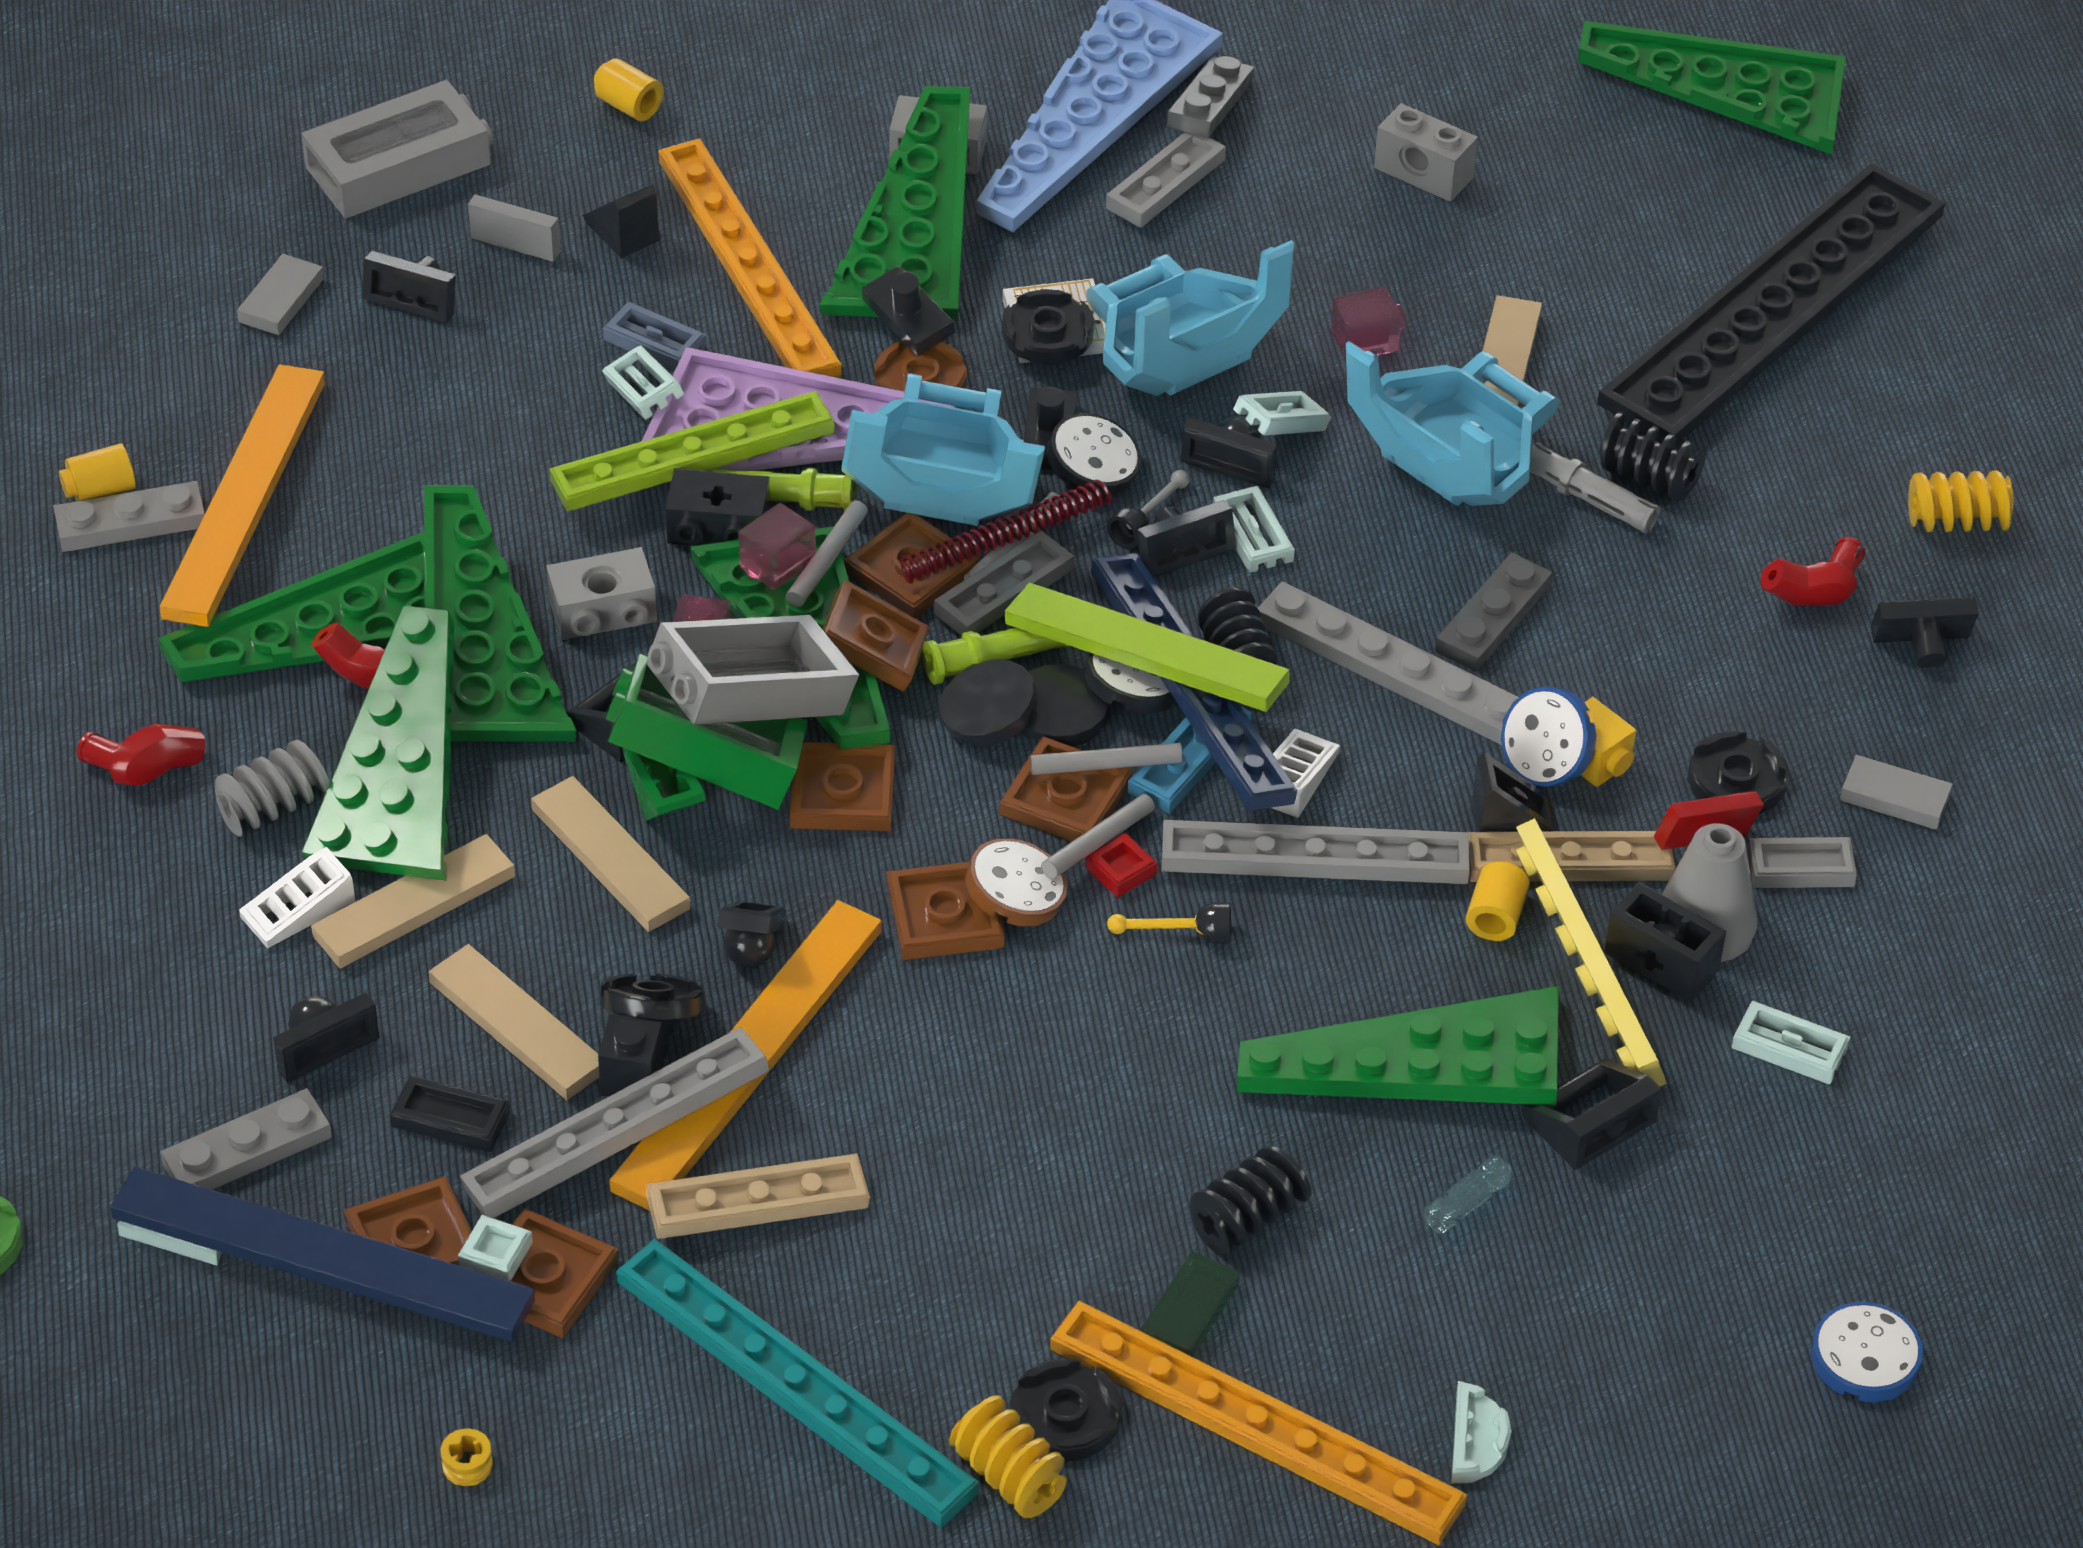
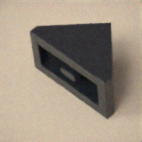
[583,184,659,258]
[1471,752,1557,832]

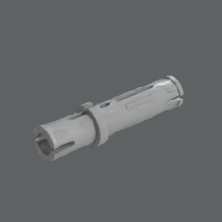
[1530,442,1661,534]

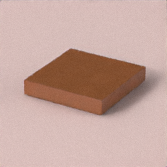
[843,513,980,618]
[822,580,930,692]
[999,736,1134,841]
[790,742,895,831]
[886,862,1004,960]
[343,1176,472,1302]
[510,1208,619,1338]

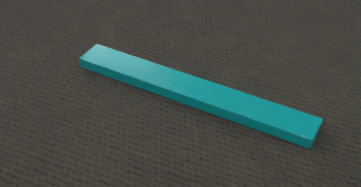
[616,1238,979,1528]

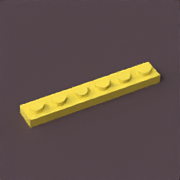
[1515,818,1667,1086]

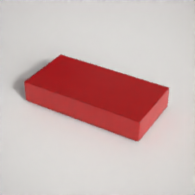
[1654,791,1764,850]

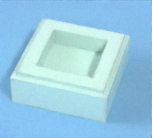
[458,1215,533,1281]

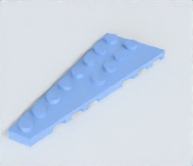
[977,0,1223,232]

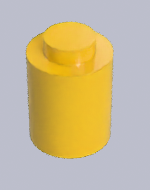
[594,58,664,122]
[59,443,136,501]
[1465,861,1530,941]

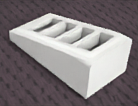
[1272,729,1340,818]
[239,848,355,949]

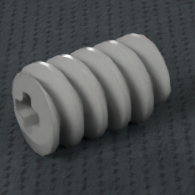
[215,740,330,837]

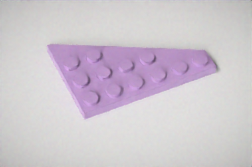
[641,347,956,471]

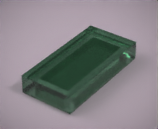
[1141,1251,1240,1357]

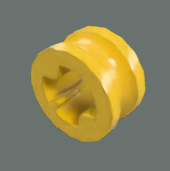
[440,1428,493,1486]

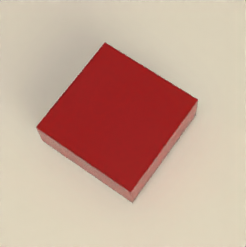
[1085,833,1157,898]

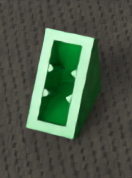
[623,748,706,821]

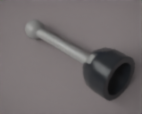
[1106,470,1190,549]

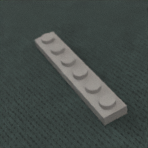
[1258,581,1519,745]
[1162,820,1469,884]
[460,1027,770,1218]

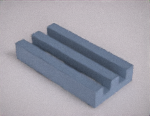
[603,301,706,371]

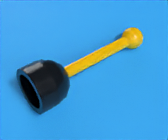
[1107,902,1232,944]

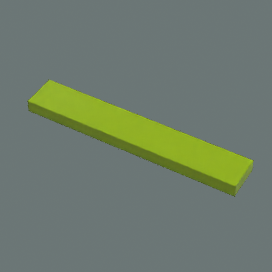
[549,391,834,512]
[1005,582,1290,712]

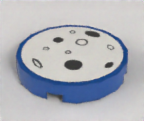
[1501,686,1597,787]
[1811,1301,1923,1403]

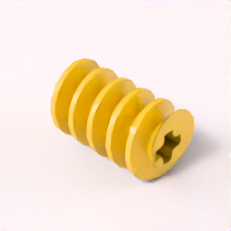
[1908,470,2014,533]
[949,1395,1067,1518]

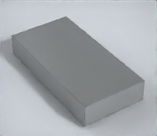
[468,195,560,262]
[237,254,324,335]
[1840,755,1953,830]
[1747,837,1857,888]

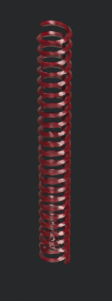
[901,479,1112,584]

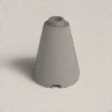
[1662,824,1758,962]

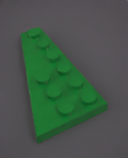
[424,485,576,742]
[691,526,890,750]

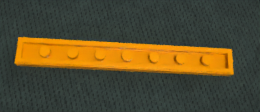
[658,138,842,378]
[159,364,325,627]
[609,900,882,1211]
[1050,1301,1467,1545]

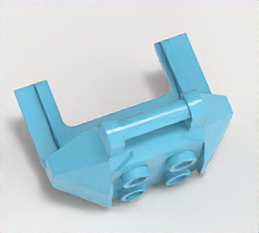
[1086,240,1294,396]
[1346,341,1559,506]
[841,373,1045,526]

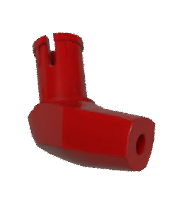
[1761,537,1866,606]
[311,623,385,690]
[77,723,205,786]

